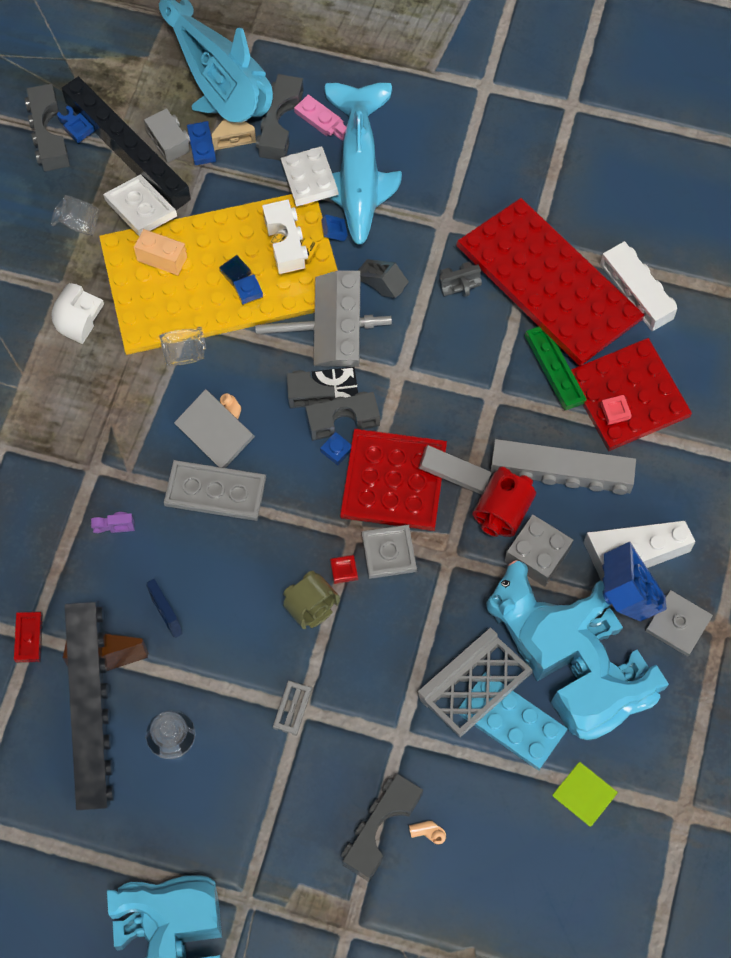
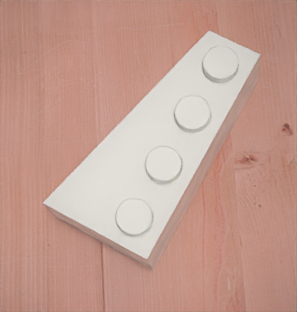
[584,521,695,581]

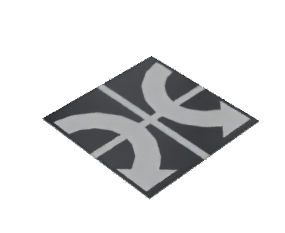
[312,367,358,398]

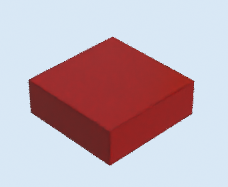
[330,555,358,584]

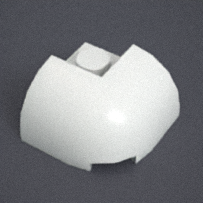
[52,283,104,344]

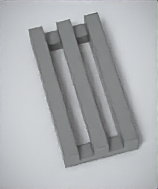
[273,680,312,736]

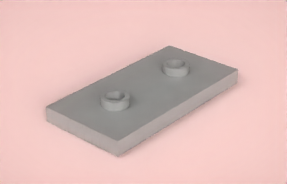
[164,460,267,521]

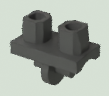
[440,262,482,297]

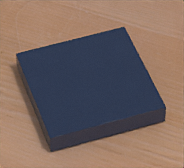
[146,579,183,638]

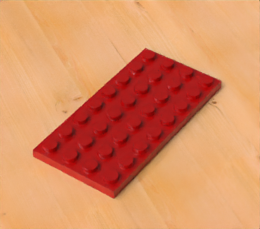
[456,198,645,366]

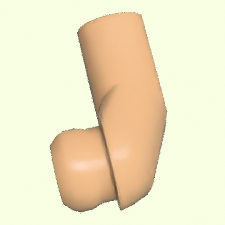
[220,393,241,419]

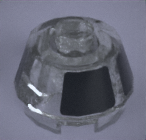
[145,710,196,759]

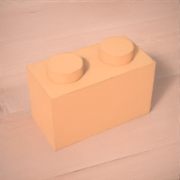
[134,229,187,275]

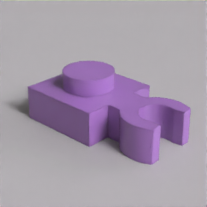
[91,512,135,533]

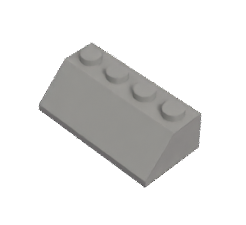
[314,271,361,367]

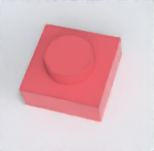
[601,395,632,425]

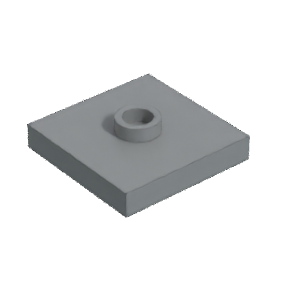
[362,525,417,579]
[645,590,713,657]

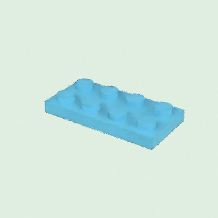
[458,672,568,771]

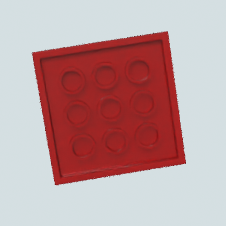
[571,338,692,452]
[340,429,447,531]

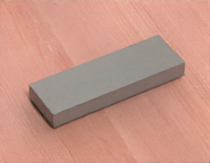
[419,445,491,495]

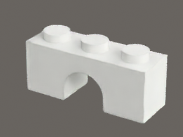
[262,199,308,274]

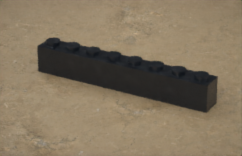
[62,76,191,210]
[65,601,114,810]

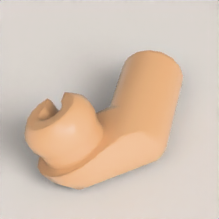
[409,821,446,845]

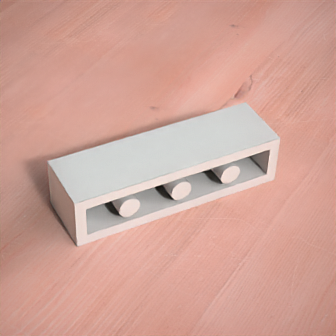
[600,241,678,331]

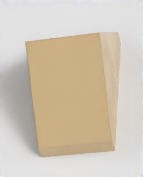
[212,119,256,150]

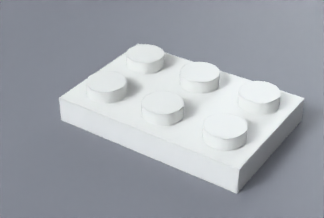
[281,146,339,207]
[103,174,177,236]

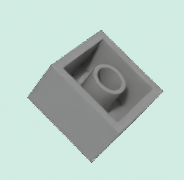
[505,515,574,587]

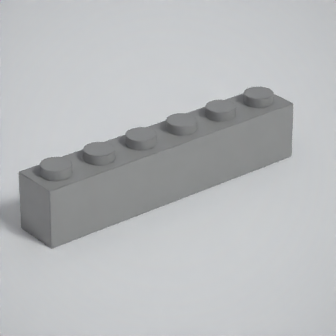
[490,439,636,495]

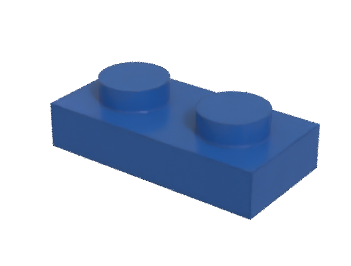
[187,121,216,165]

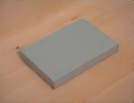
[174,389,255,468]

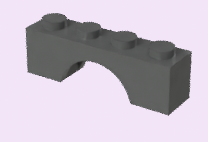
[256,74,304,161]
[25,83,70,172]
[341,774,423,882]

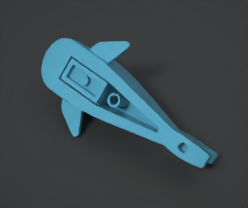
[159,0,273,123]

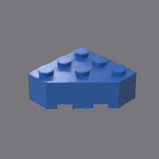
[602,542,667,621]

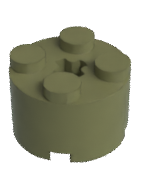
[283,571,340,629]

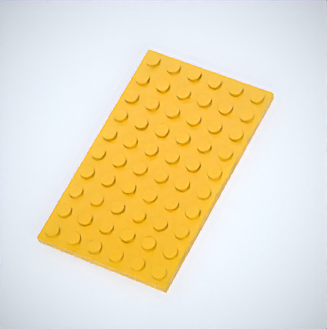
[99,194,338,355]

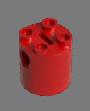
[473,467,536,537]

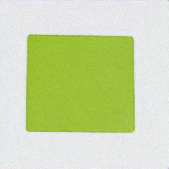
[553,762,617,827]

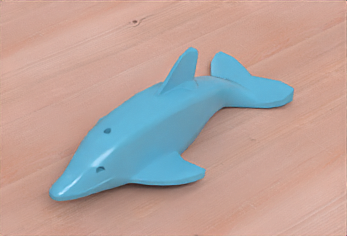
[324,83,402,245]

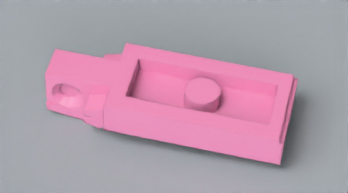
[294,94,346,141]

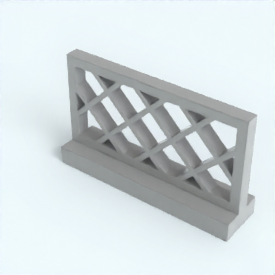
[418,627,533,737]

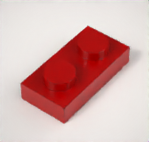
[14,612,42,663]

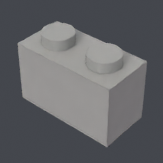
[144,108,191,163]

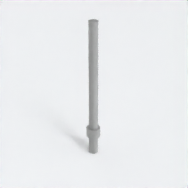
[255,315,392,334]

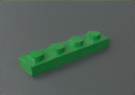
[524,327,587,411]

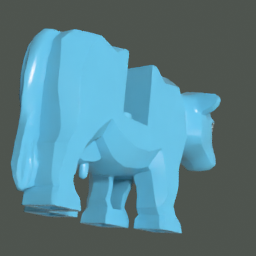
[486,560,669,740]
[107,875,222,958]

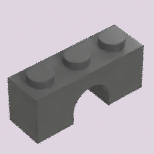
[305,392,380,441]

